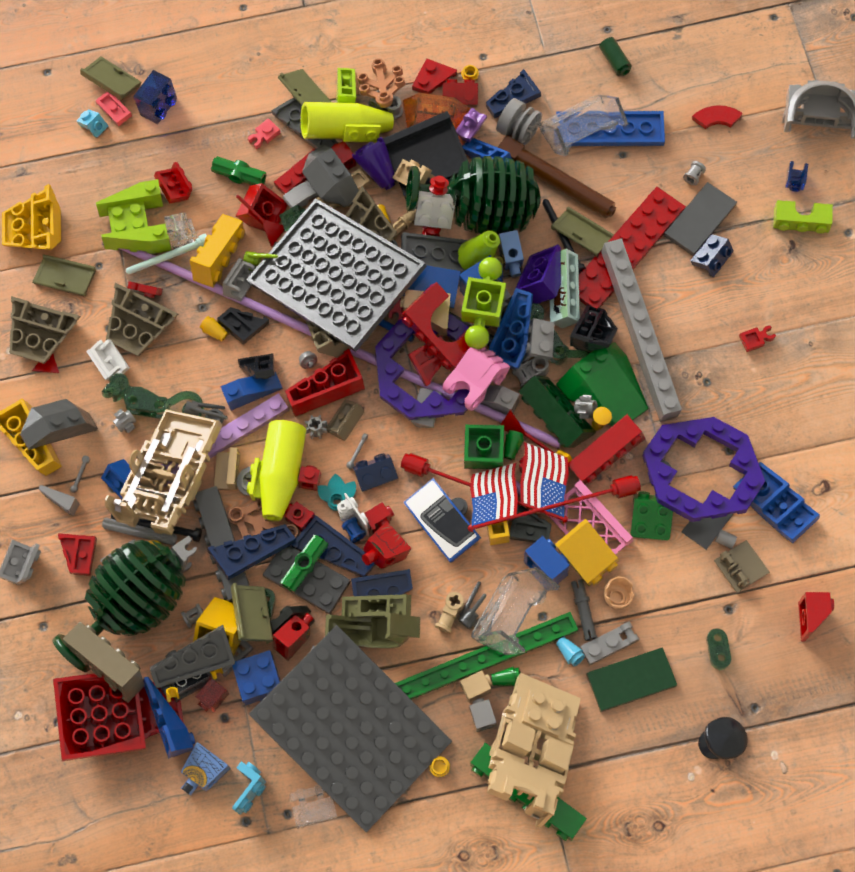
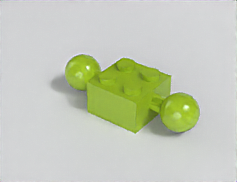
[461,257,506,349]

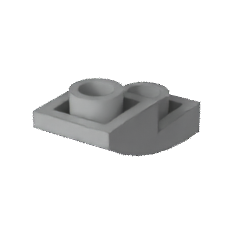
[283,181,318,210]

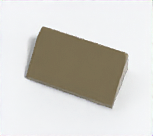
[326,399,364,441]

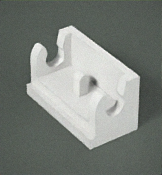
[86,340,130,381]

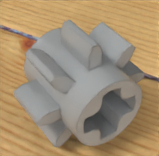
[574,395,598,419]
[113,409,136,433]
[304,415,327,439]

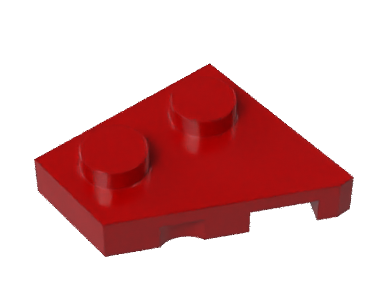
[412,58,457,95]
[407,336,444,386]
[58,533,97,576]

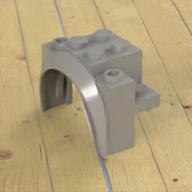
[782,80,855,139]

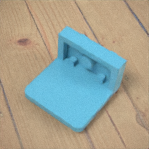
[232,761,266,815]

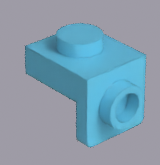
[77,109,108,137]

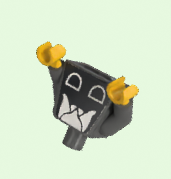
[161,650,224,702]

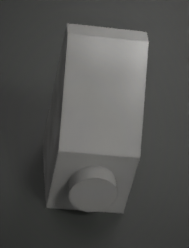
[481,385,520,415]

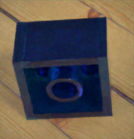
[133,70,177,124]

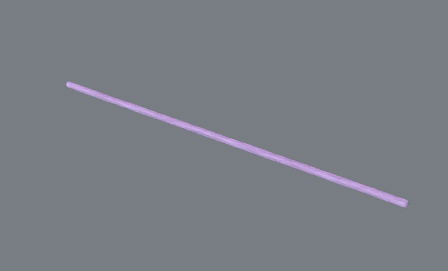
[120,249,561,449]

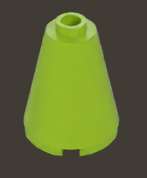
[458,231,500,270]

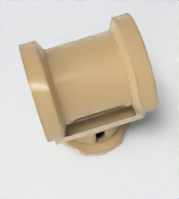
[435,592,464,634]

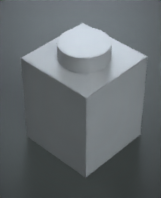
[469,698,496,732]

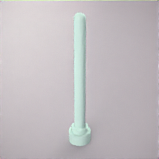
[126,234,207,275]

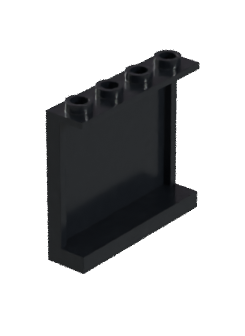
[383,111,469,199]

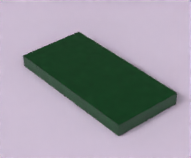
[586,647,677,712]

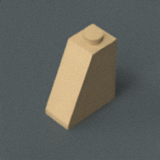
[400,290,451,336]

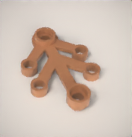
[357,58,405,108]
[227,499,299,539]

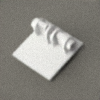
[337,493,370,537]

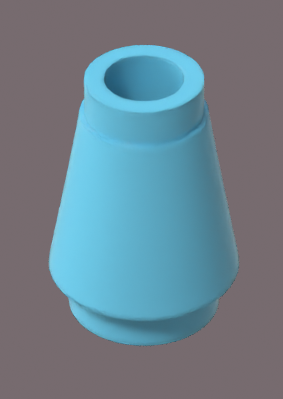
[556,637,585,667]

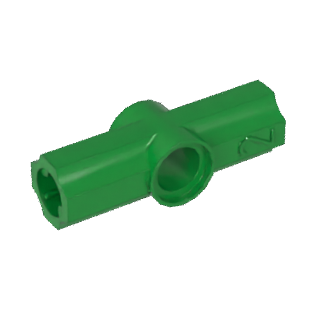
[211,156,267,185]
[280,535,328,593]

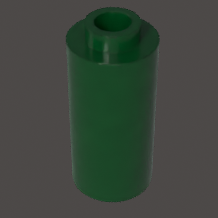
[599,37,632,76]

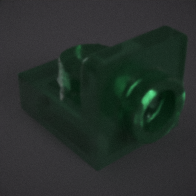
[280,205,306,231]

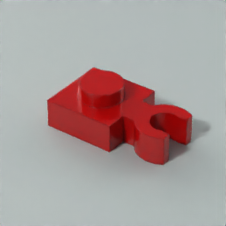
[127,281,163,298]
[739,325,776,352]

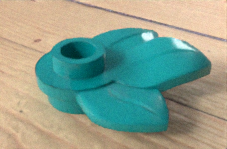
[318,474,356,511]

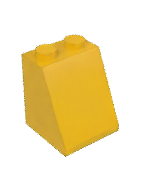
[555,518,619,586]
[193,597,241,656]

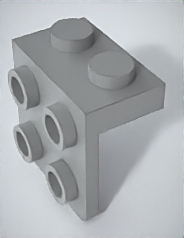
[521,318,555,364]
[0,540,41,585]

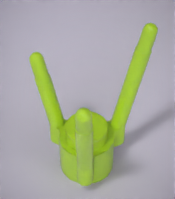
[243,251,278,271]

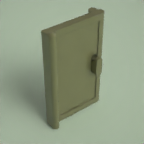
[80,56,142,100]
[278,69,331,105]
[551,207,614,257]
[32,254,96,297]
[231,583,273,644]

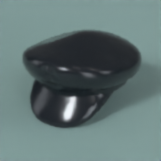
[698,717,748,759]

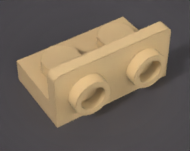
[392,159,435,186]

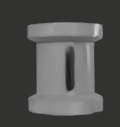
[683,161,706,185]
[181,603,203,628]

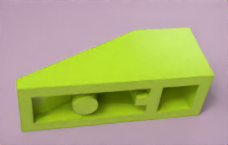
[336,68,356,103]

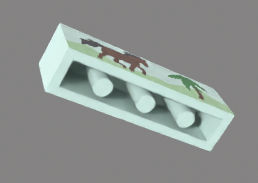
[550,249,580,328]

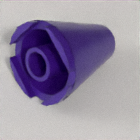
[352,137,396,190]

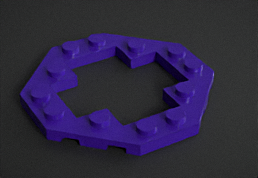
[375,315,470,420]
[642,417,765,522]

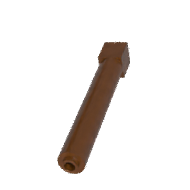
[498,135,616,218]

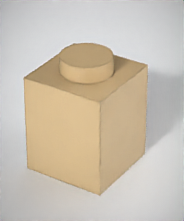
[460,671,493,703]

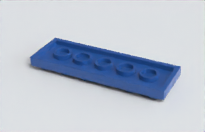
[556,111,665,146]

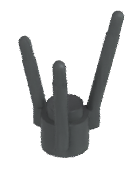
[183,400,228,420]
[458,581,502,629]

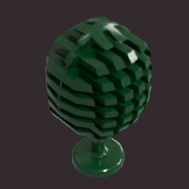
[406,156,541,236]
[52,540,186,673]

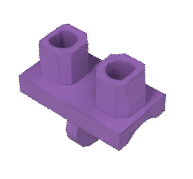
[456,108,487,142]

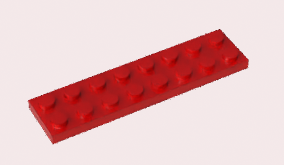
[579,186,686,310]

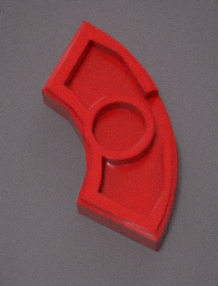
[692,105,743,129]

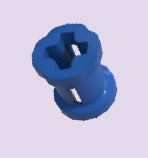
[342,517,367,543]

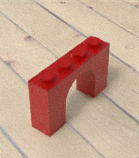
[400,282,473,371]

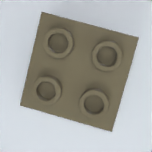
[714,540,770,593]

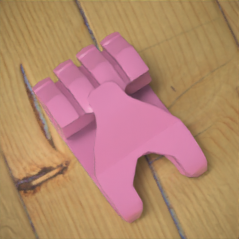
[443,347,510,411]

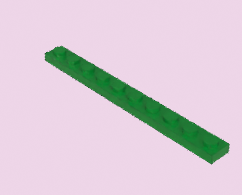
[395,612,578,700]

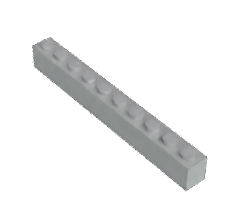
[601,239,682,422]

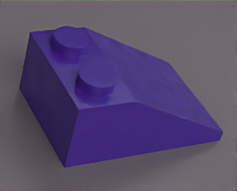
[514,244,561,305]

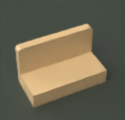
[214,447,240,490]

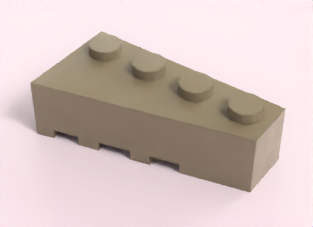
[63,622,145,703]

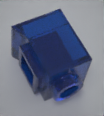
[785,161,809,192]

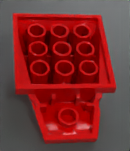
[53,673,184,761]

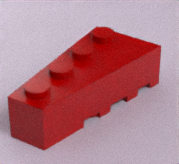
[285,349,365,417]
[568,415,645,485]

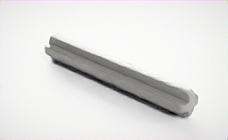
[102,518,177,545]

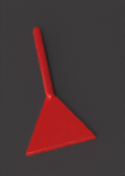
[236,195,287,247]
[32,354,59,373]
[500,409,555,453]

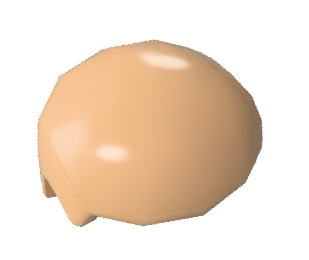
[604,576,634,609]

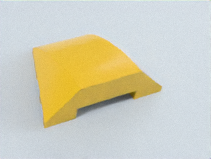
[2,184,61,250]

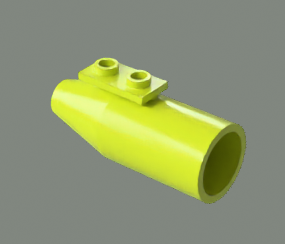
[300,102,394,142]
[247,420,307,521]

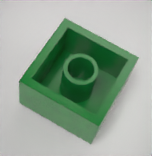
[464,424,504,469]

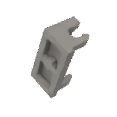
[223,258,255,302]
[171,536,197,574]

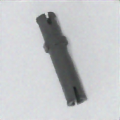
[571,579,598,641]

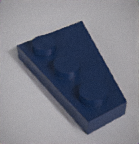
[486,69,541,119]
[351,569,413,596]

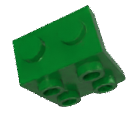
[631,491,673,540]

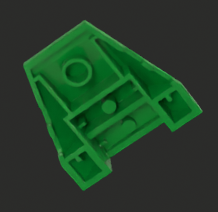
[556,342,648,427]

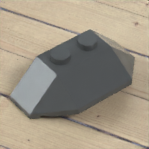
[302,145,359,208]
[20,399,98,450]

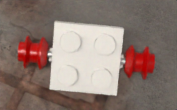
[414,176,456,237]

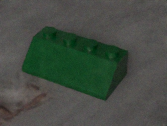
[518,376,596,448]

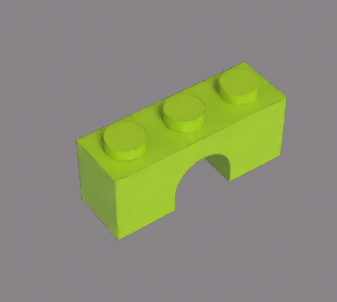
[773,200,833,234]

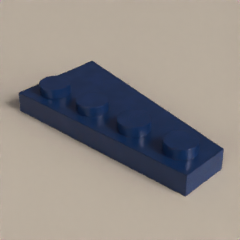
[291,515,376,577]

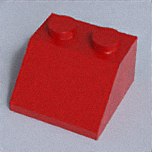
[236,183,288,231]
[798,592,834,642]

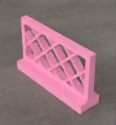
[549,480,633,555]

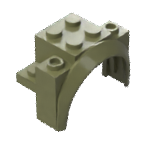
[325,594,420,648]

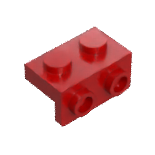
[442,79,478,105]
[154,162,192,204]

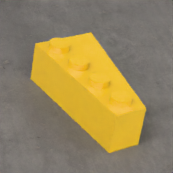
[189,214,245,288]
[0,398,62,476]

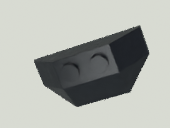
[570,304,617,351]

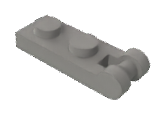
[580,622,640,666]

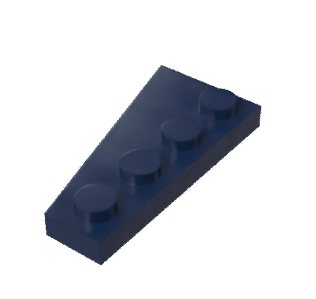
[207,524,296,580]

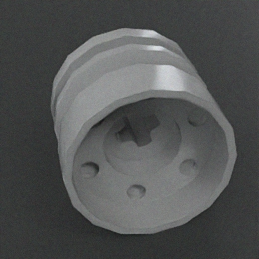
[496,98,542,145]

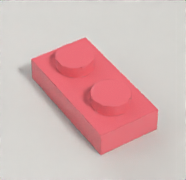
[95,92,132,126]

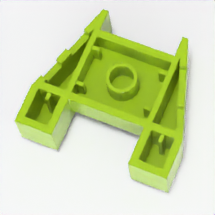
[96,179,171,254]

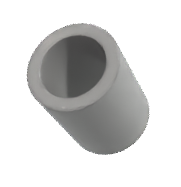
[715,529,737,549]

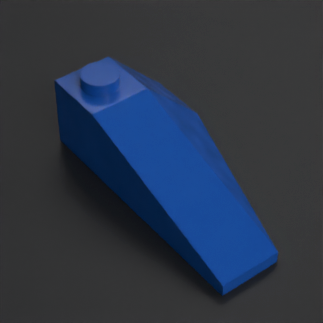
[488,288,533,369]
[143,677,195,759]

